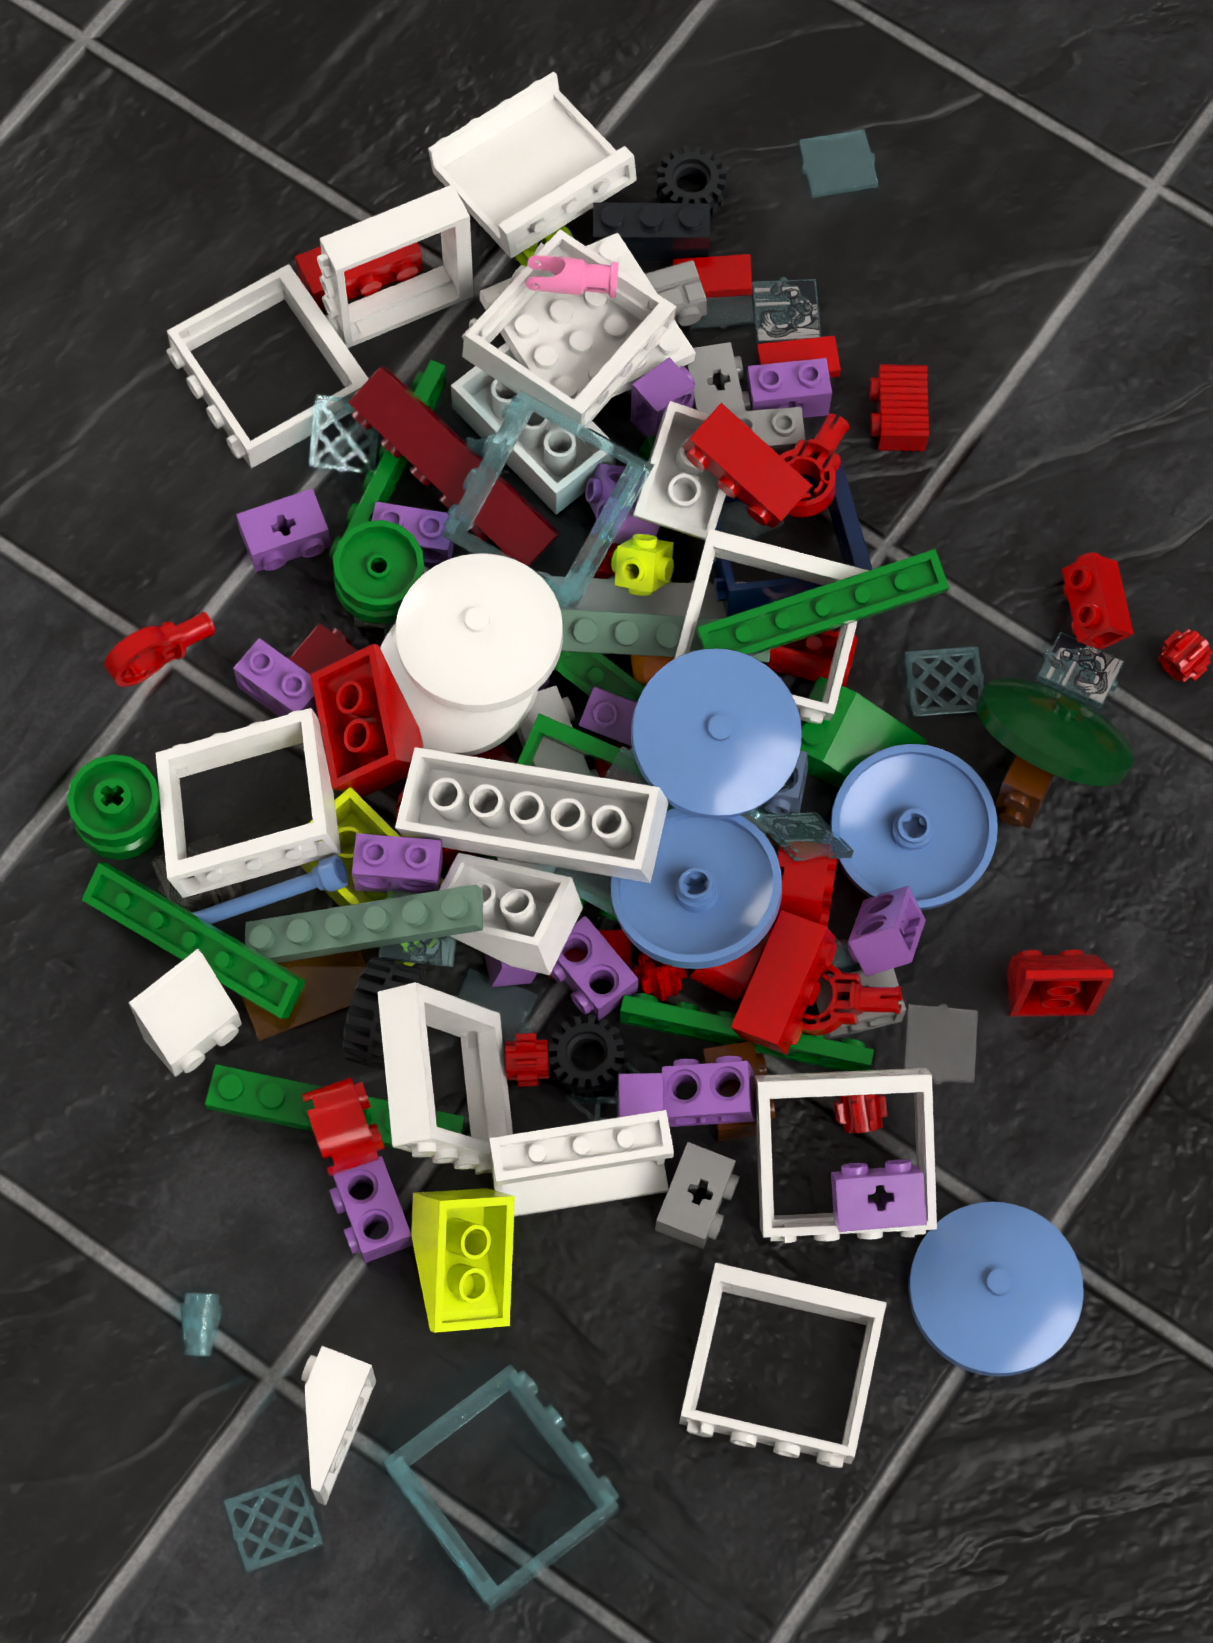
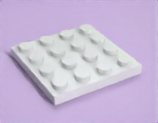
[479,233,696,422]

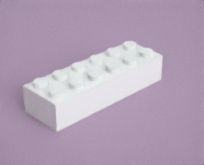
[395,747,669,883]

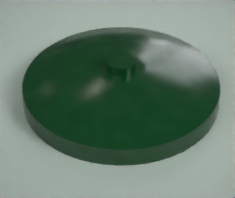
[976,678,1134,786]

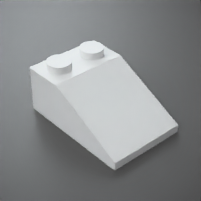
[633,401,726,540]
[439,853,583,975]
[129,949,242,1077]
[301,1346,376,1505]

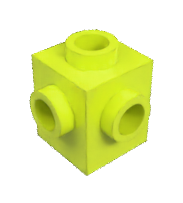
[611,534,674,596]

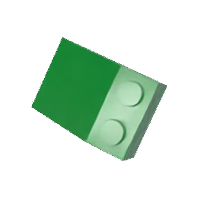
[800,676,928,788]

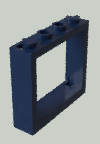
[701,454,873,617]

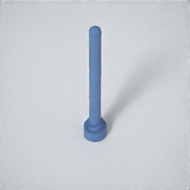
[192,855,349,924]

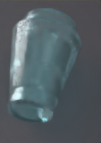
[180,1293,223,1356]

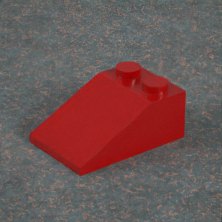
[310,644,423,797]
[1007,950,1113,1017]

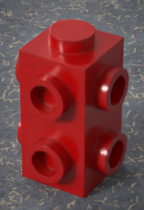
[1062,553,1134,650]

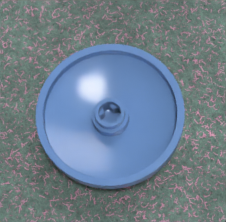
[631,649,802,819]
[830,744,998,910]
[610,808,783,969]
[908,1202,1083,1377]

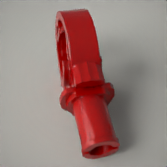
[780,414,850,517]
[104,612,215,687]
[802,964,902,1036]

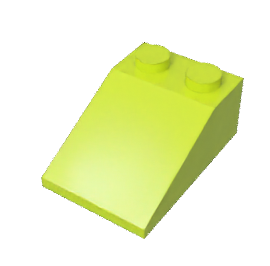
[411,1188,515,1333]

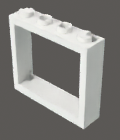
[317,184,474,348]
[462,230,676,435]
[166,264,368,469]
[675,529,868,724]
[156,708,341,898]
[378,982,513,1175]
[754,1068,937,1243]
[679,1263,887,1468]

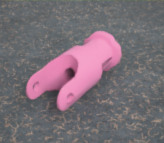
[526,255,619,298]

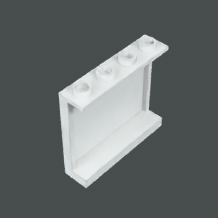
[428,72,637,258]
[489,1110,674,1217]

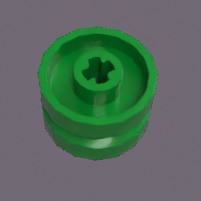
[333,520,424,624]
[67,754,163,860]

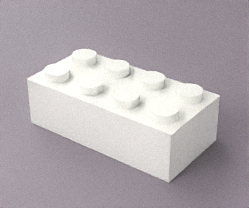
[451,343,617,515]

